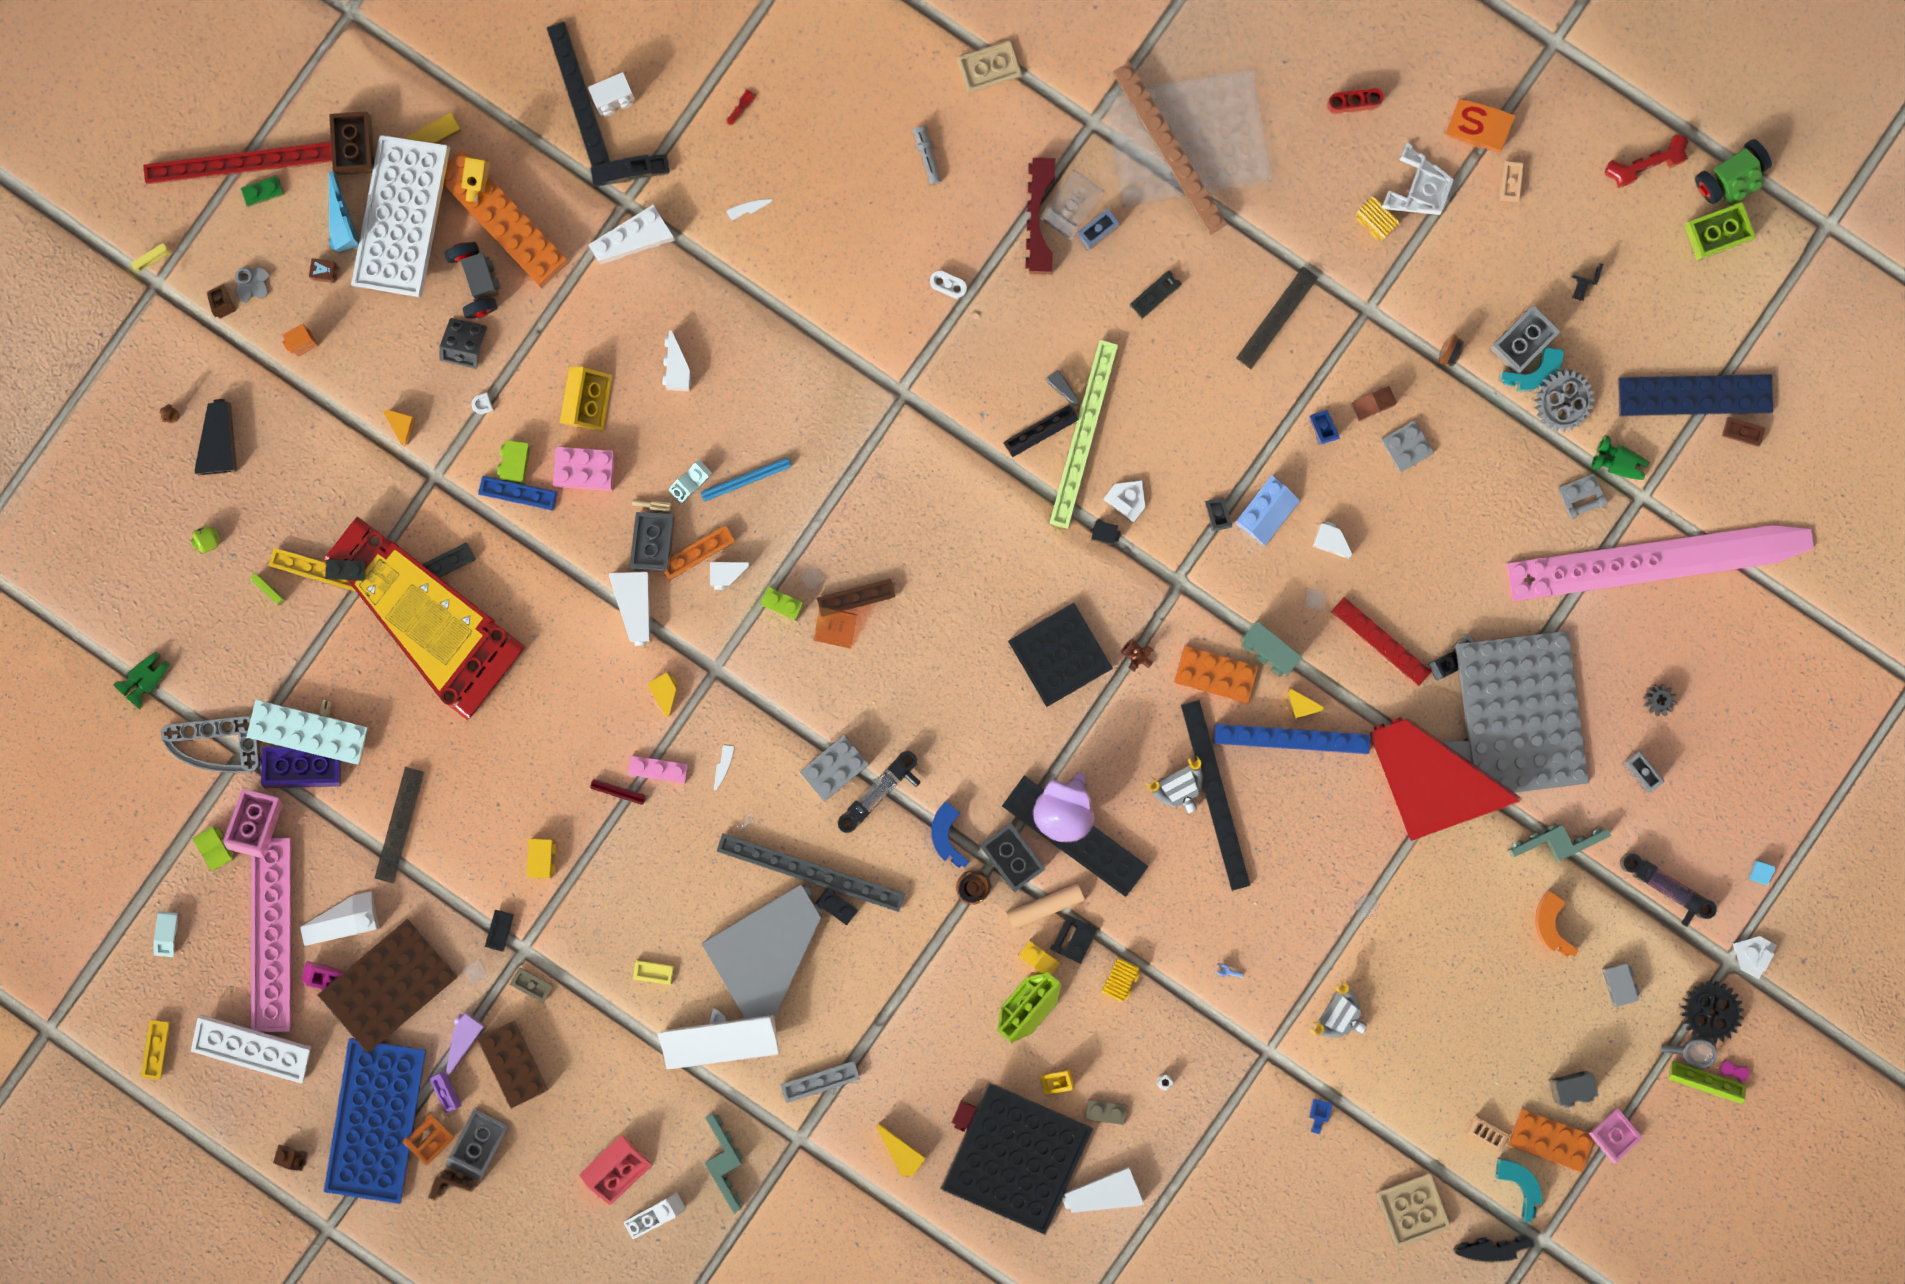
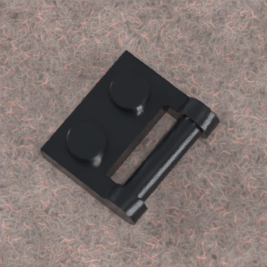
[1050,914,1097,964]

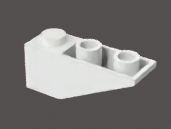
[663,331,691,391]
[624,1193,686,1239]

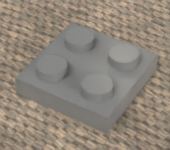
[1381,420,1434,473]

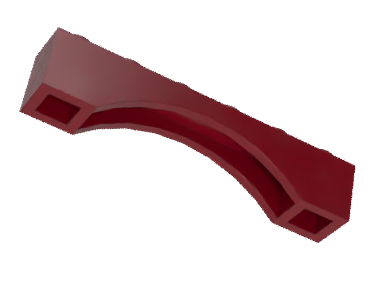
[1025,157,1056,275]

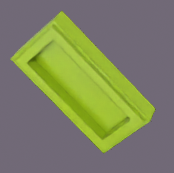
[250,573,286,605]

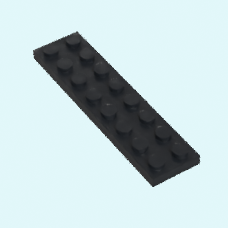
[1002,775,1149,897]

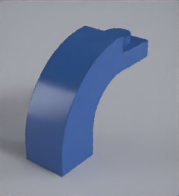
[931,801,969,868]

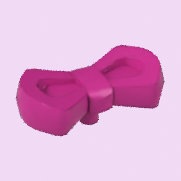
[1720,1060,1749,1082]

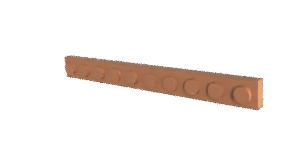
[1113,62,1227,235]

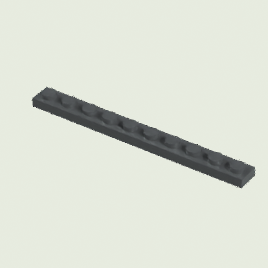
[717,833,905,912]

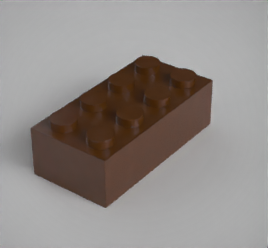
[477,1021,548,1109]

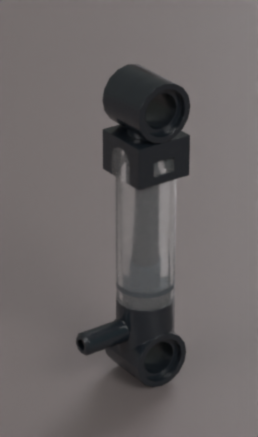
[837,751,921,833]

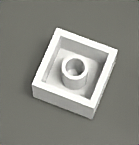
[588,72,635,116]

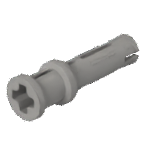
[911,126,942,185]

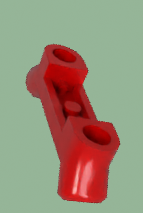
[1604,134,1689,188]

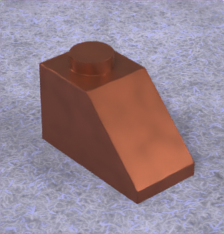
[1352,386,1397,421]

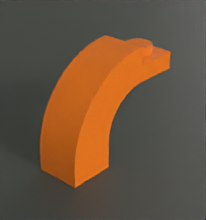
[1535,891,1579,957]

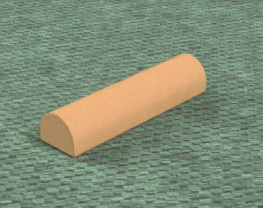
[1006,883,1085,930]

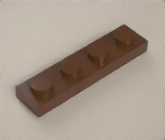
[817,579,896,617]

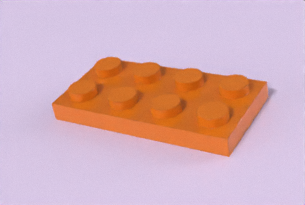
[1174,646,1258,704]
[1508,1109,1594,1172]

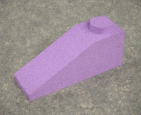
[446,1012,486,1074]

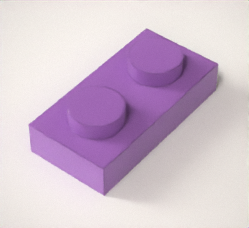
[429,1071,462,1113]

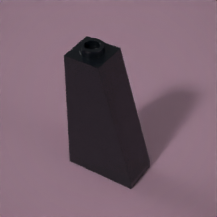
[195,399,237,476]

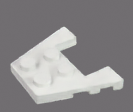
[1382,143,1454,215]

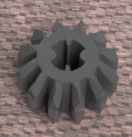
[1643,684,1677,717]

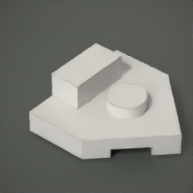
[1103,481,1145,523]
[1733,936,1777,979]

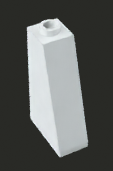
[609,572,651,646]
[1062,1166,1144,1213]

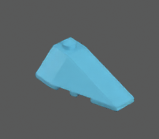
[328,171,359,253]

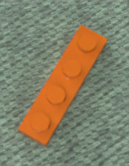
[664,525,735,581]

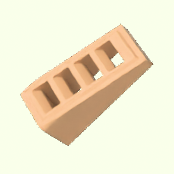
[1466,1116,1509,1152]

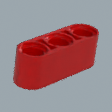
[1327,88,1384,114]

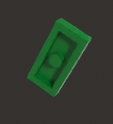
[241,176,284,207]

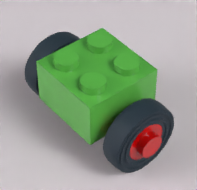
[1695,139,1772,205]

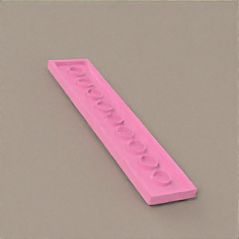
[251,838,291,1032]

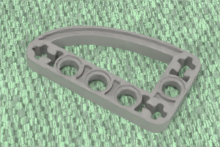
[161,716,260,773]

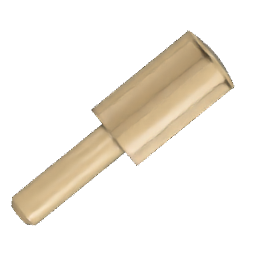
[632,499,671,513]

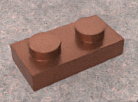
[1722,417,1765,447]

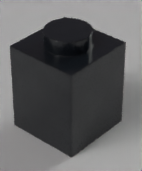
[1091,521,1121,546]

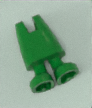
[1591,435,1650,480]
[113,652,170,709]

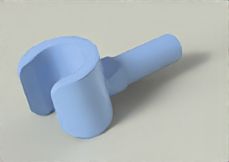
[1215,963,1243,978]

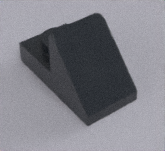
[1428,651,1459,681]

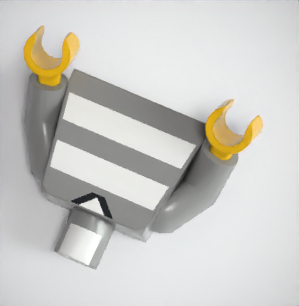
[1145,756,1203,814]
[1310,980,1367,1038]

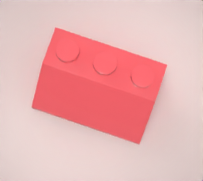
[579,1135,652,1205]

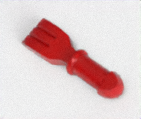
[727,89,756,125]

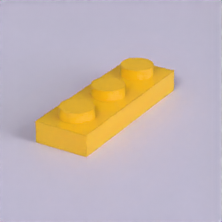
[141,1019,170,1080]

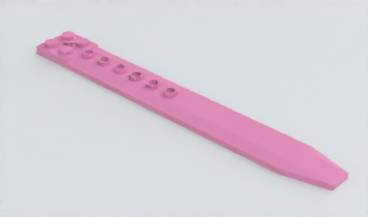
[1507,525,1814,602]

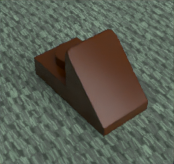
[206,284,236,318]

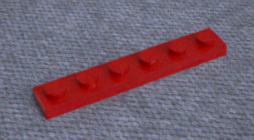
[1331,597,1432,686]

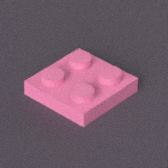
[1589,1108,1642,1163]

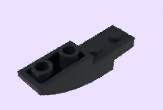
[590,154,670,187]
[1453,1235,1534,1262]

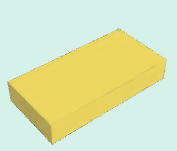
[131,243,171,272]
[633,960,674,985]

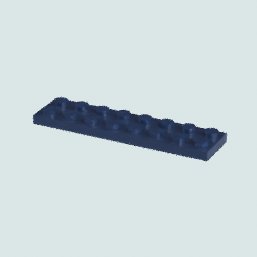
[1618,374,1773,416]

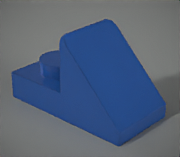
[1309,410,1340,444]

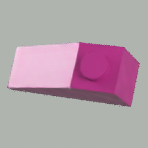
[301,961,345,989]

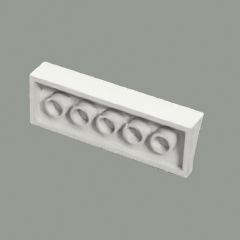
[657,1015,780,1069]

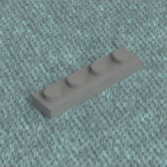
[780,1061,860,1103]

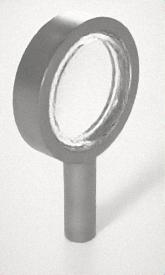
[1661,1036,1717,1068]

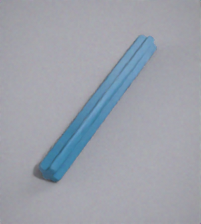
[701,458,791,501]

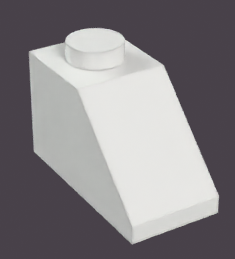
[1313,521,1352,559]
[710,562,750,590]

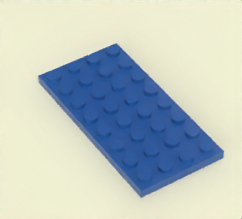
[324,1038,426,1204]

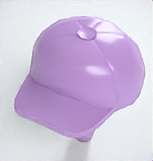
[1033,773,1095,842]

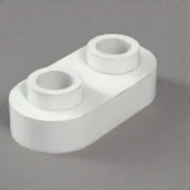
[930,271,967,299]

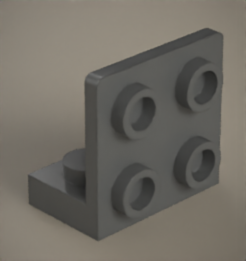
[440,318,487,369]

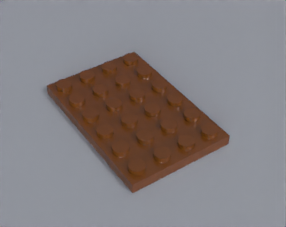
[317,919,457,1054]

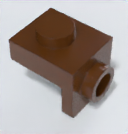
[273,1144,307,1171]

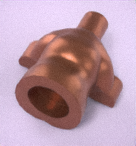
[1121,639,1153,672]

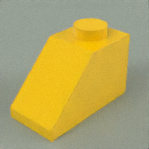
[647,672,678,717]
[1018,940,1060,975]

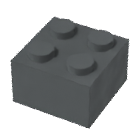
[1549,1071,1599,1108]

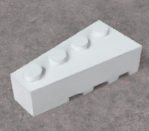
[588,205,675,265]

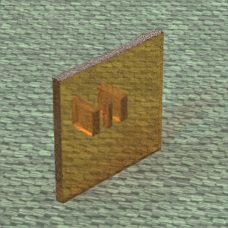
[813,606,858,649]

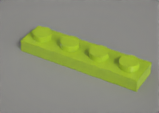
[1669,1061,1746,1104]

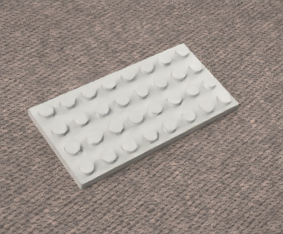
[351,135,450,298]

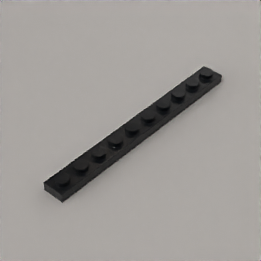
[1180,700,1251,891]

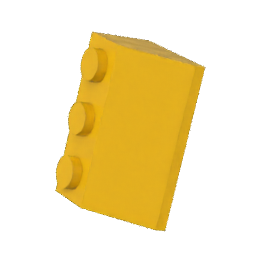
[560,367,613,431]

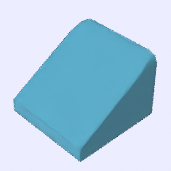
[1749,861,1776,885]

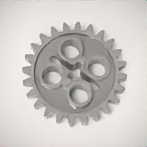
[1533,369,1595,432]

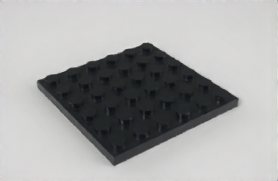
[940,1082,1093,1235]

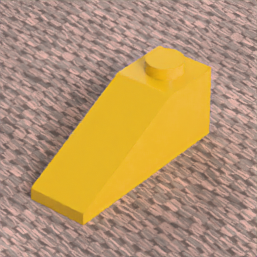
[876,1123,926,1178]

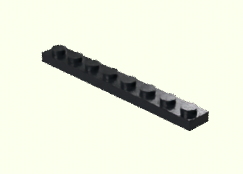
[546,22,610,167]

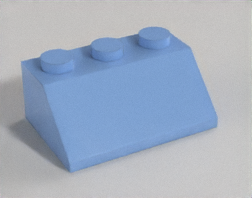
[1235,476,1300,546]

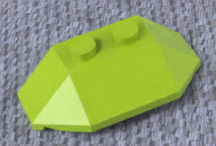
[997,972,1061,1043]

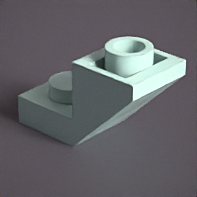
[669,459,712,504]
[154,911,178,957]

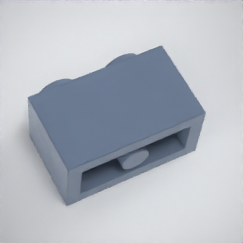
[1077,209,1120,251]

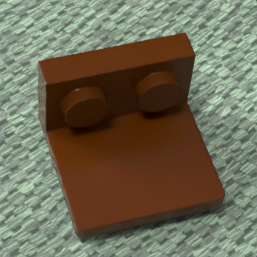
[428,1170,477,1200]

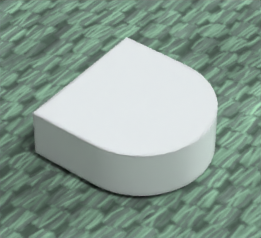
[472,392,494,414]

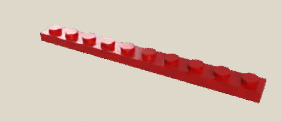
[143,142,332,185]

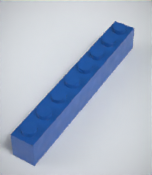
[1213,724,1370,754]

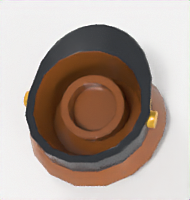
[1439,334,1464,367]
[956,870,991,905]

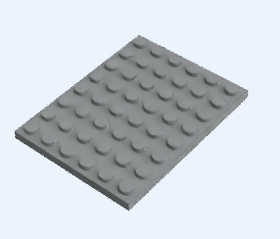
[1456,631,1589,792]

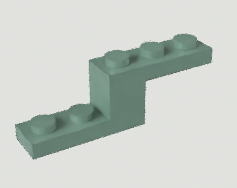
[1508,823,1611,861]
[705,1113,743,1214]

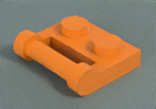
[402,1113,454,1166]

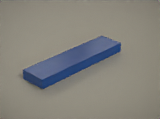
[478,476,558,511]

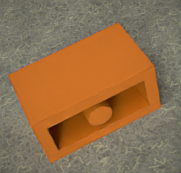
[282,324,319,357]

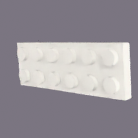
[191,1015,311,1083]

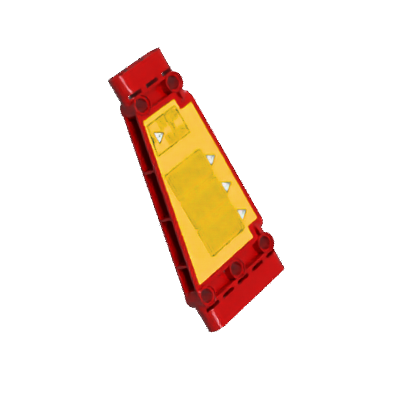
[324,517,526,721]

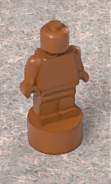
[160,404,179,423]

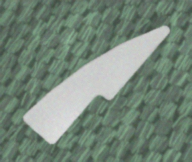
[726,199,772,220]
[714,745,734,790]

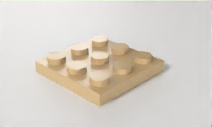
[1375,1173,1451,1248]

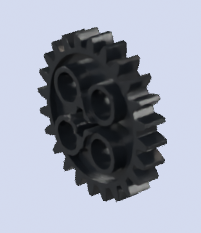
[1680,981,1744,1044]

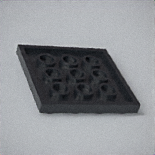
[1008,603,1113,707]

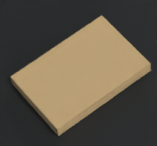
[956,40,1022,94]

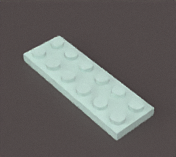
[247,700,369,765]

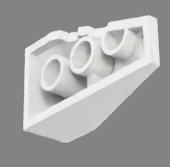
[300,891,380,946]

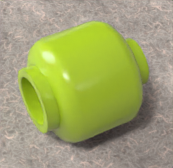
[190,525,221,553]

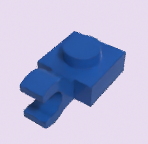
[1309,1099,1333,1134]

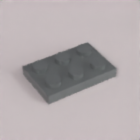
[630,512,675,571]

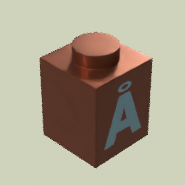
[309,258,340,283]

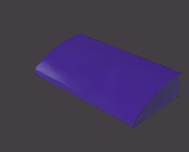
[261,747,341,788]

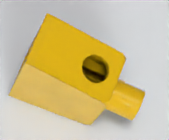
[462,157,491,203]

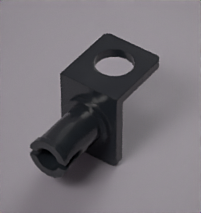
[1570,263,1604,301]

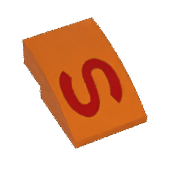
[1445,99,1515,154]

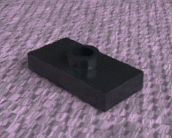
[485,909,514,952]

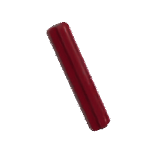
[590,779,646,805]

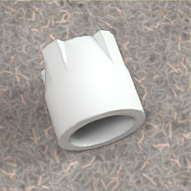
[1157,1074,1173,1090]

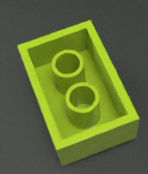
[1684,202,1756,261]

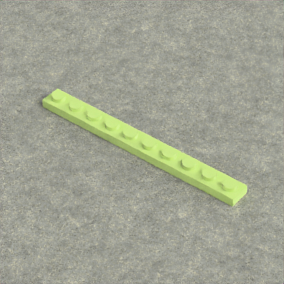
[1049,340,1118,529]

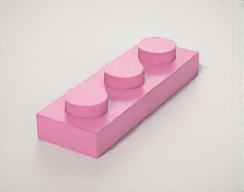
[628,756,688,783]

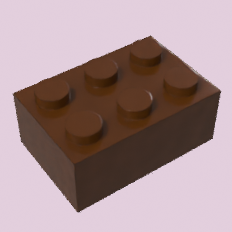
[329,111,374,175]

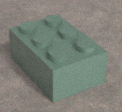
[1239,621,1302,677]

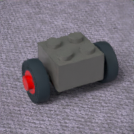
[444,242,501,319]

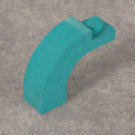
[1499,347,1564,392]
[1495,1158,1542,1223]

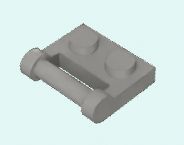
[1558,474,1607,520]

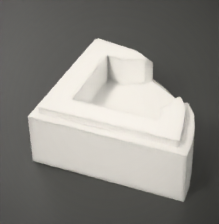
[709,1008,727,1024]

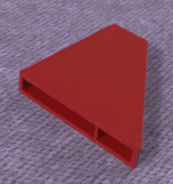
[1369,717,1522,841]

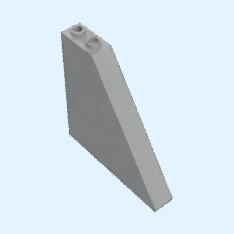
[701,884,822,1019]

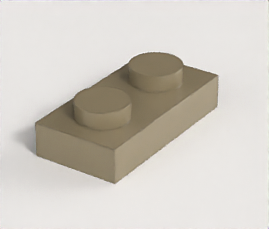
[510,967,553,1003]
[1085,1099,1127,1125]

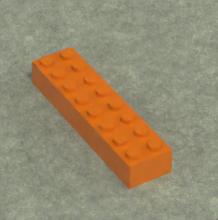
[443,149,569,288]

